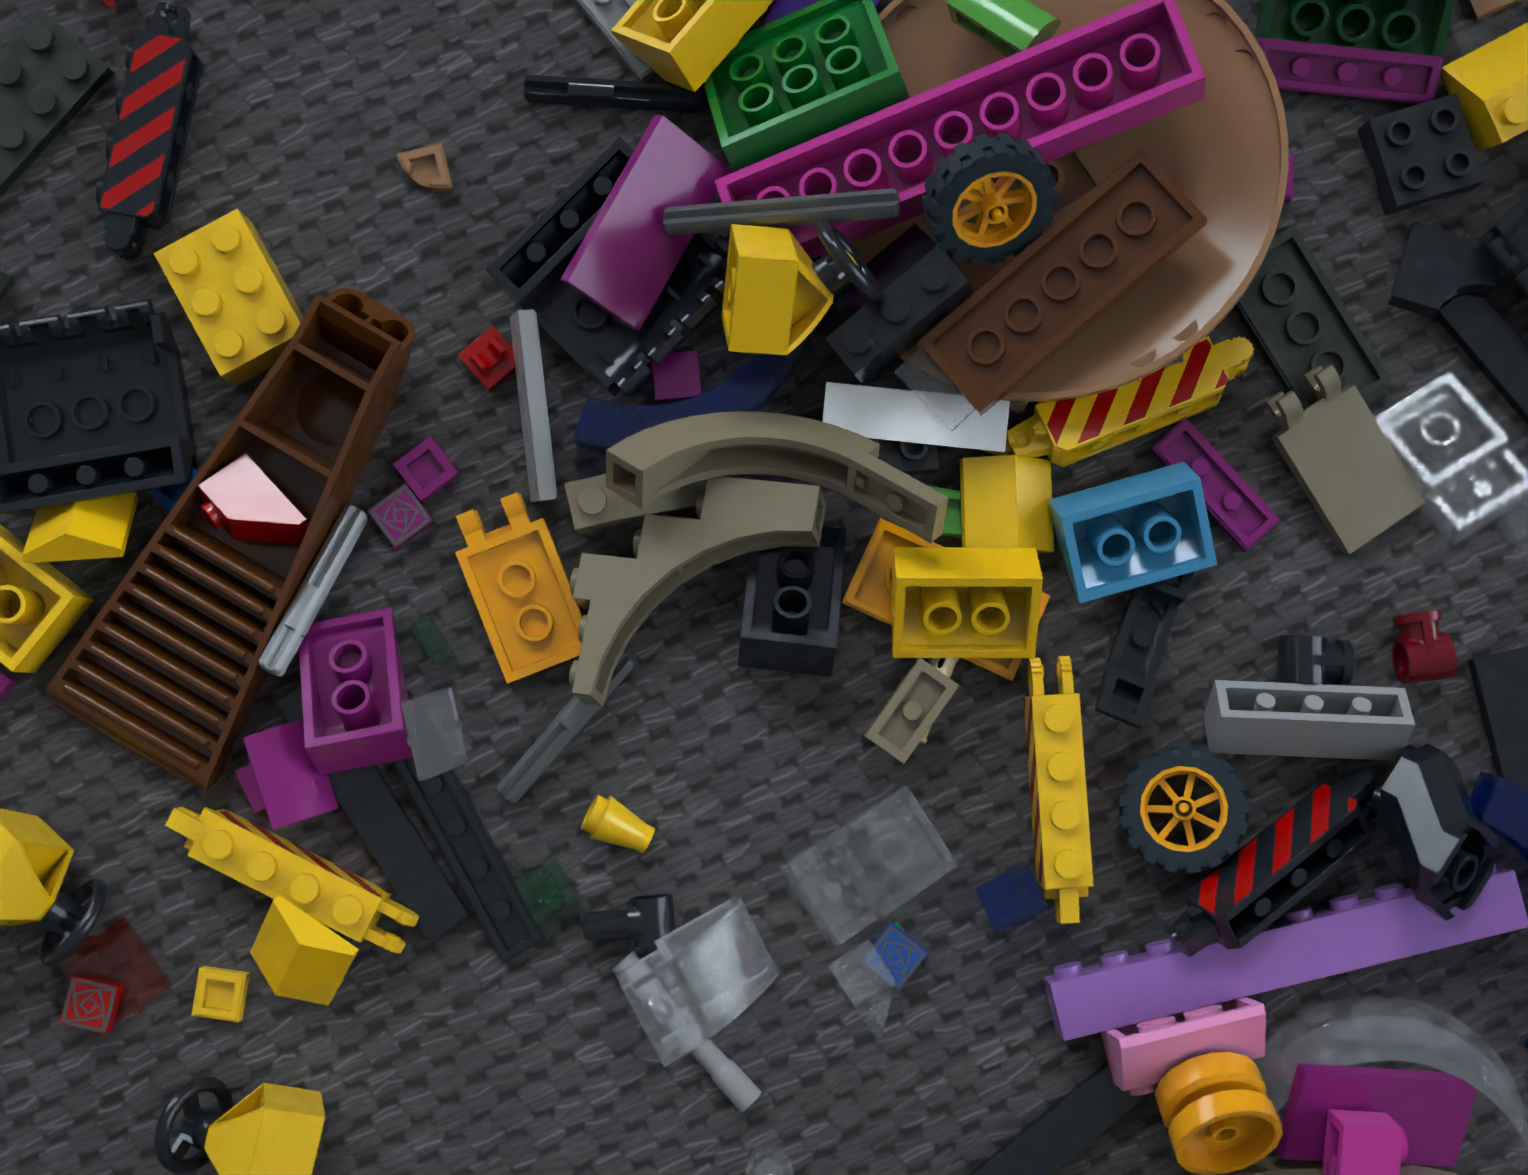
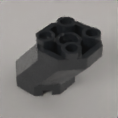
[1370,743,1499,921]

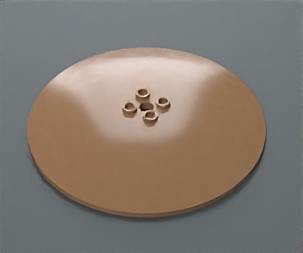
[822,0,1288,402]

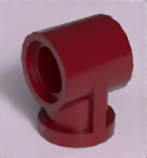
[1392,610,1457,684]

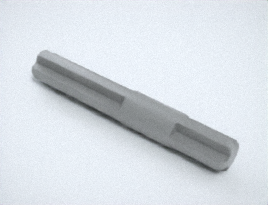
[259,505,368,676]

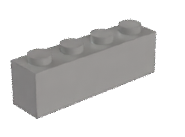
[1204,680,1415,761]

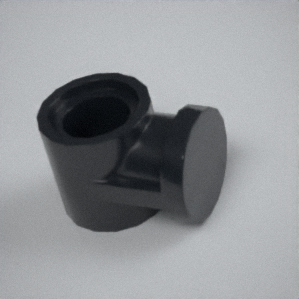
[1277,635,1355,685]

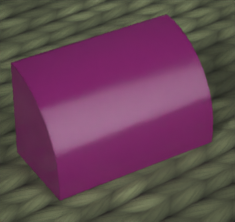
[243,720,339,830]

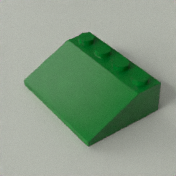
[703,0,910,172]

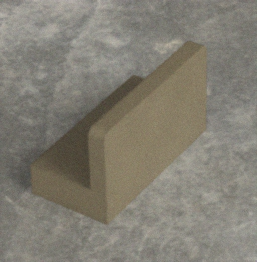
[863,658,960,764]

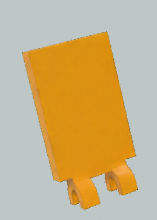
[455,492,583,684]

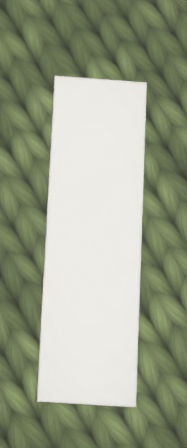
[822,382,1010,452]

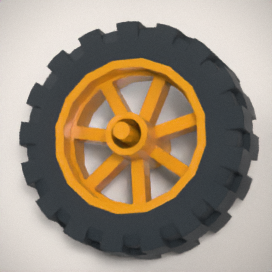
[922,133,1058,265]
[1119,745,1250,875]

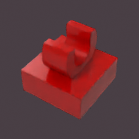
[458,325,515,393]

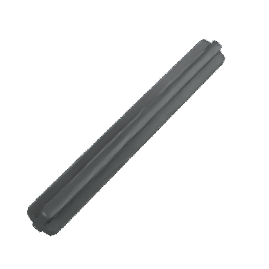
[663,188,900,235]

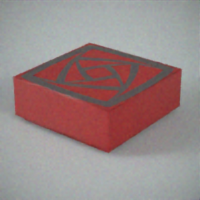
[59,974,124,1034]

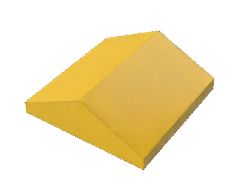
[960,455,1054,554]
[22,492,138,563]
[250,894,359,1006]

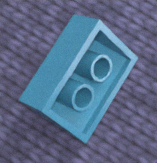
[1048,462,1217,603]

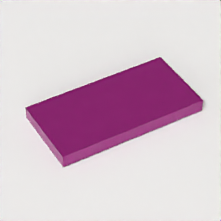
[560,115,731,331]
[1275,1063,1480,1167]

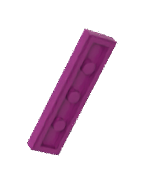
[1256,37,1444,104]

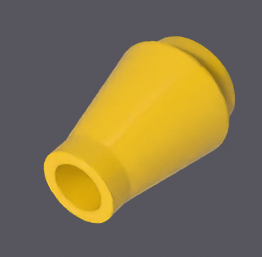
[581,795,655,853]

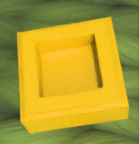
[191,966,250,1022]

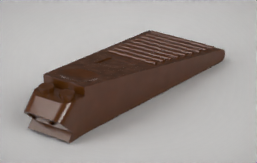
[45,288,415,791]

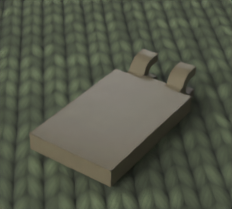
[1264,365,1426,554]

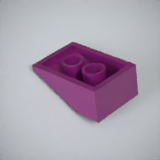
[299,607,416,775]

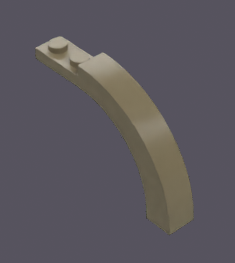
[606,411,949,543]

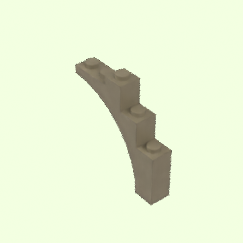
[569,476,827,707]

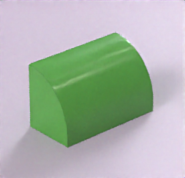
[946,0,1061,57]

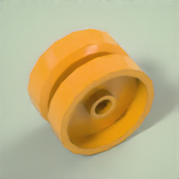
[1154,1052,1283,1175]

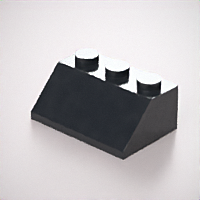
[816,223,973,386]

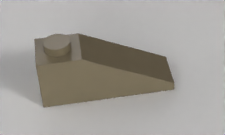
[564,474,707,535]

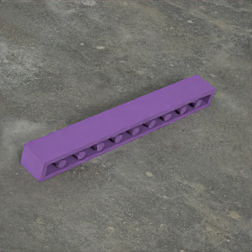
[1043,864,1528,1041]

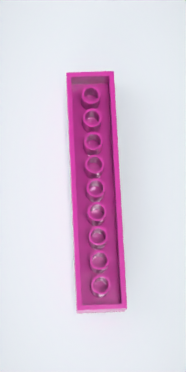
[714,0,1206,259]

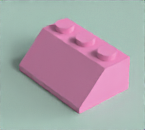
[1101,997,1266,1096]

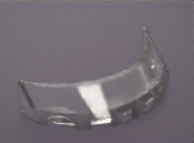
[1252,993,1528,1159]

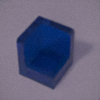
[976,861,1048,933]

